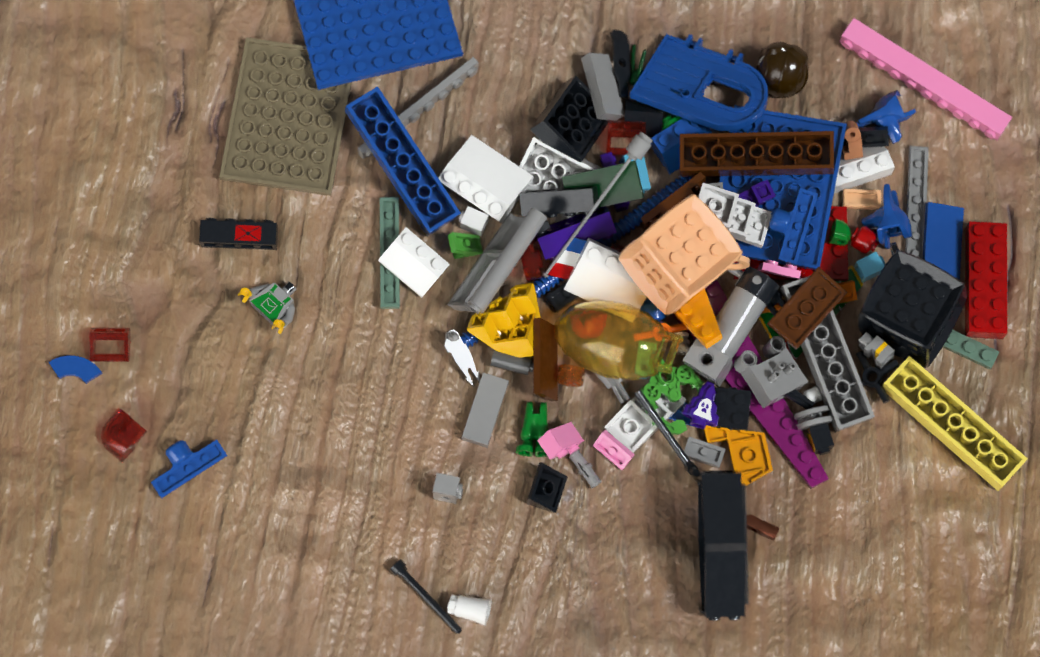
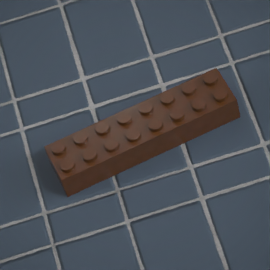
[680,131,834,177]

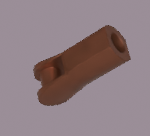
[746,515,779,541]

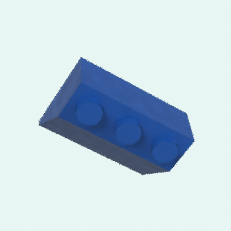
[651,118,712,175]

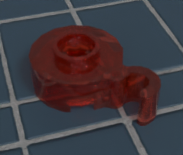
[521,240,543,281]

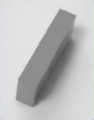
[581,52,625,121]
[462,373,509,448]

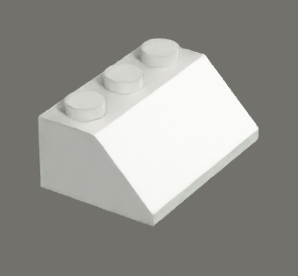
[378,227,450,298]

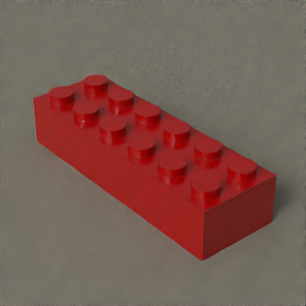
[965,221,1007,339]

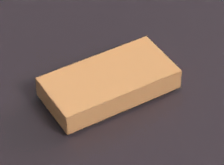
[843,189,881,210]

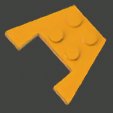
[704,425,773,486]

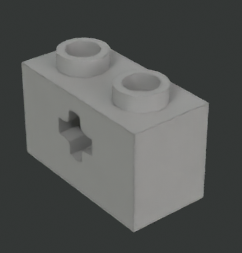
[433,473,463,504]

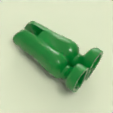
[516,402,549,457]

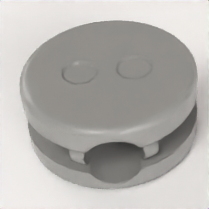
[794,405,833,430]

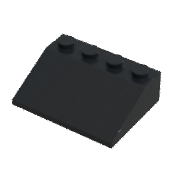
[530,75,610,162]

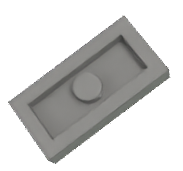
[684,437,726,468]

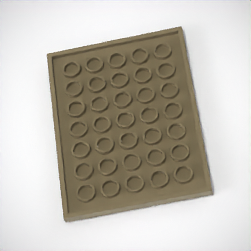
[219,37,352,196]

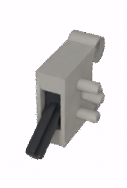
[734,336,814,410]

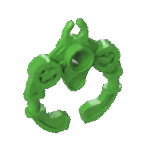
[641,355,704,435]

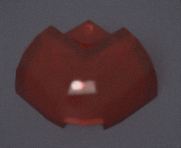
[101,408,147,462]

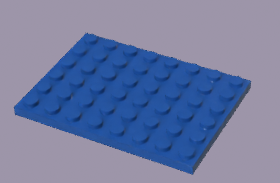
[293,0,463,90]
[719,105,847,270]

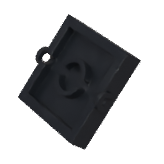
[714,387,752,430]

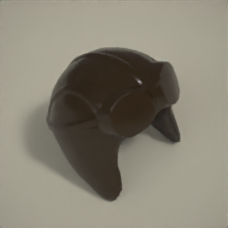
[756,42,809,98]

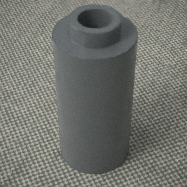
[491,350,533,375]

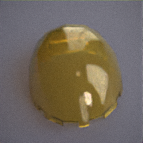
[554,300,684,380]

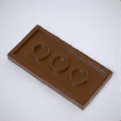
[767,267,848,349]
[533,318,558,402]

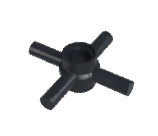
[856,351,900,404]

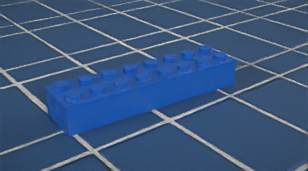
[344,86,461,237]

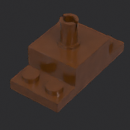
[641,172,705,231]

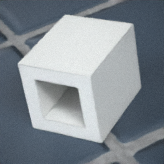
[458,206,489,237]

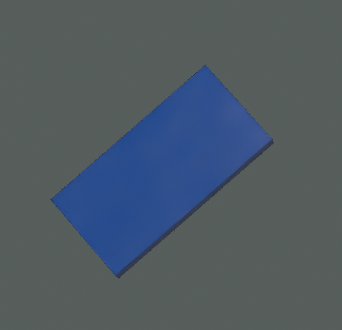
[922,202,964,280]

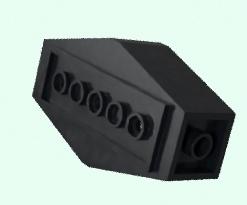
[694,470,749,621]

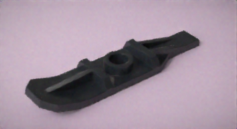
[610,29,631,98]

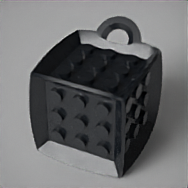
[858,242,967,368]

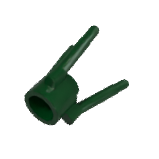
[629,44,647,86]

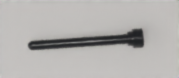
[390,559,462,634]

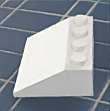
[438,135,534,223]
[519,136,601,218]
[564,238,647,322]

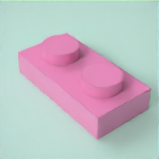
[593,430,635,470]

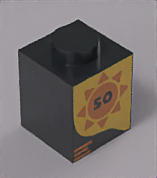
[807,423,834,455]

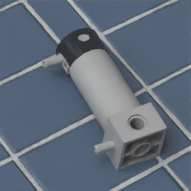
[678,267,780,387]

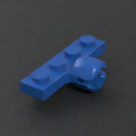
[768,188,818,266]
[151,440,227,499]

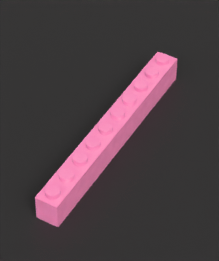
[840,18,1012,141]

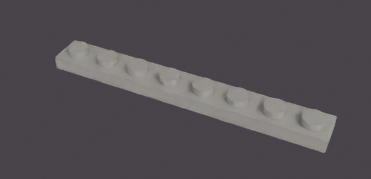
[358,57,478,159]

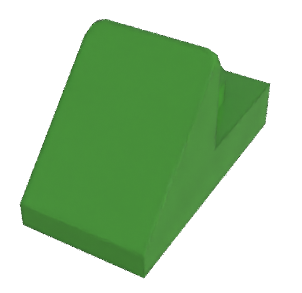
[448,232,483,259]

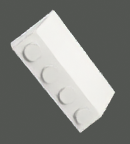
[834,146,895,193]

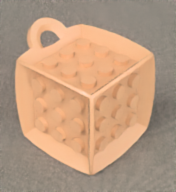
[619,194,750,315]

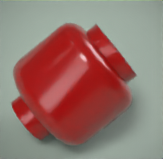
[850,226,879,254]

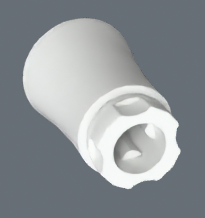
[448,594,492,626]

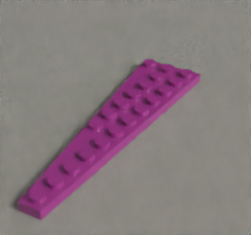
[672,280,829,489]

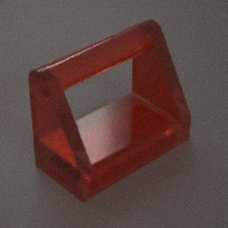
[606,120,646,155]
[89,328,131,362]

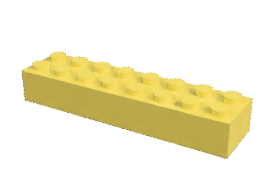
[883,356,1028,491]

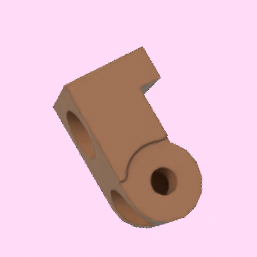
[842,121,863,160]

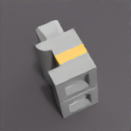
[858,332,894,369]

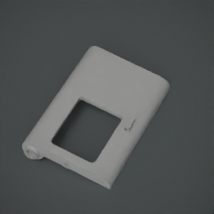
[447,208,547,314]

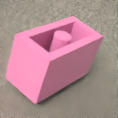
[537,422,584,460]

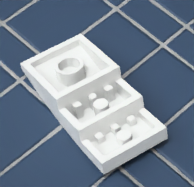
[698,183,772,248]
[604,376,687,453]

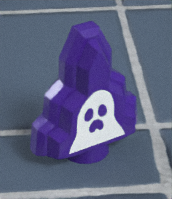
[682,381,719,429]

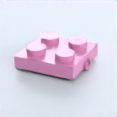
[758,260,801,280]

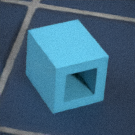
[854,252,886,283]

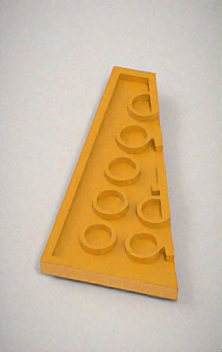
[674,288,723,349]

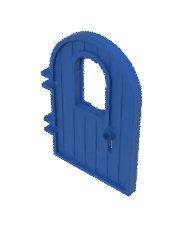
[630,34,768,131]

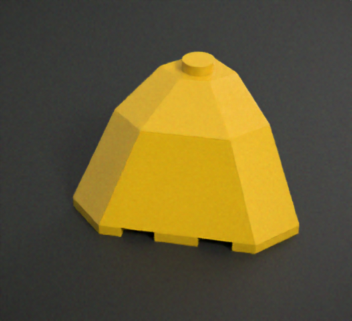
[467,283,541,358]

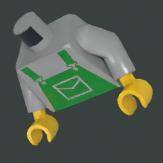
[238,282,297,334]

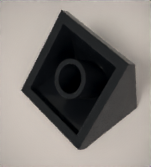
[623,99,663,138]
[527,462,568,513]

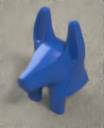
[857,90,916,144]
[861,184,912,249]

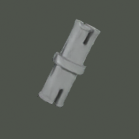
[569,450,602,488]

